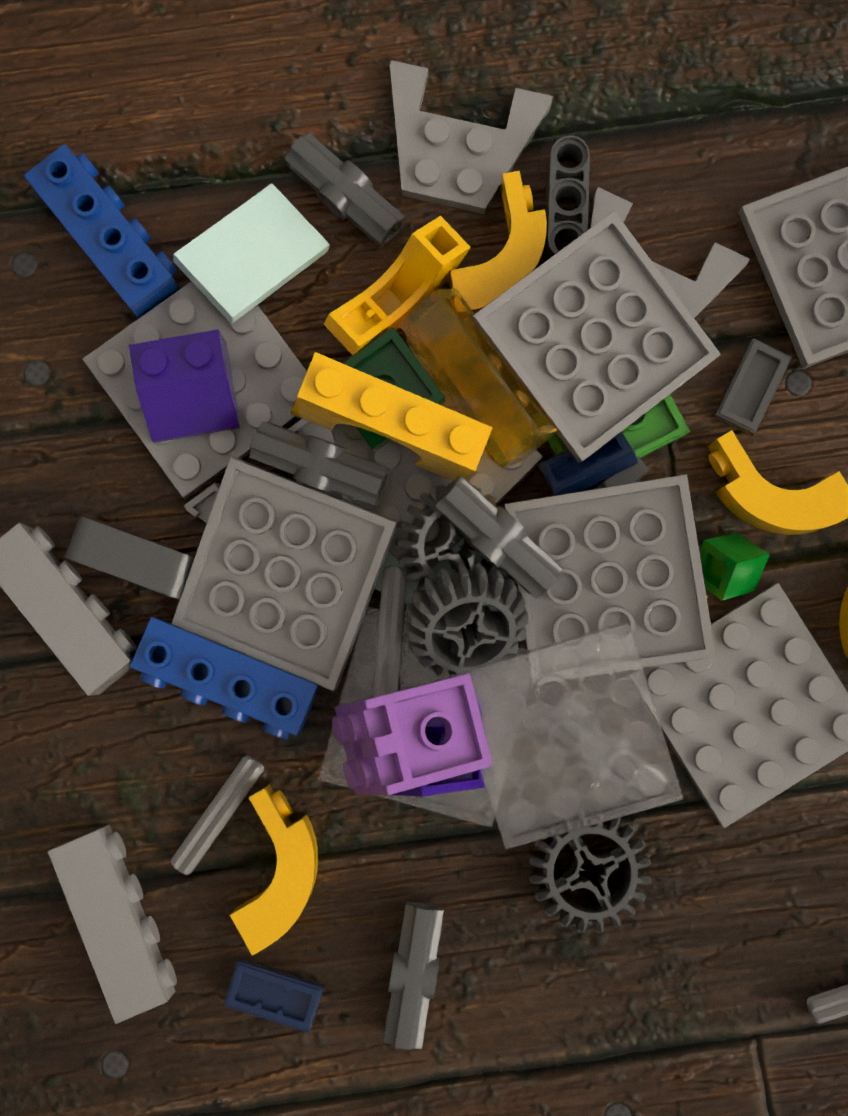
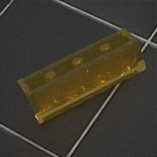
[399,288,558,468]

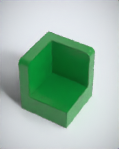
[699,533,770,601]

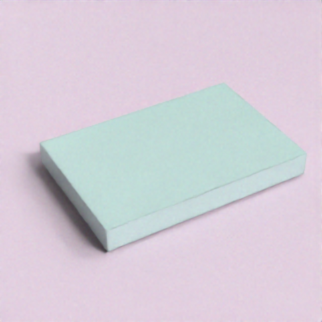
[173,183,330,324]

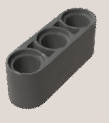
[544,135,590,261]
[64,516,194,600]

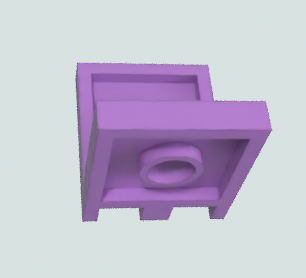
[332,673,493,796]

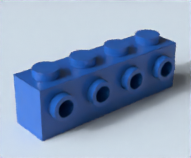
[23,144,180,319]
[130,617,320,740]

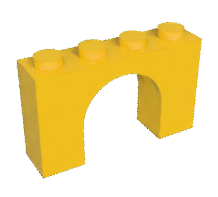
[290,352,493,481]

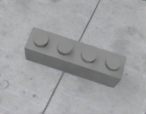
[0,523,137,696]
[48,825,177,1024]

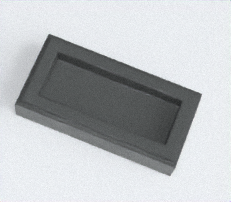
[713,338,792,436]

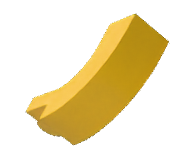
[449,171,547,324]
[324,216,471,355]
[707,430,848,535]
[230,785,318,956]

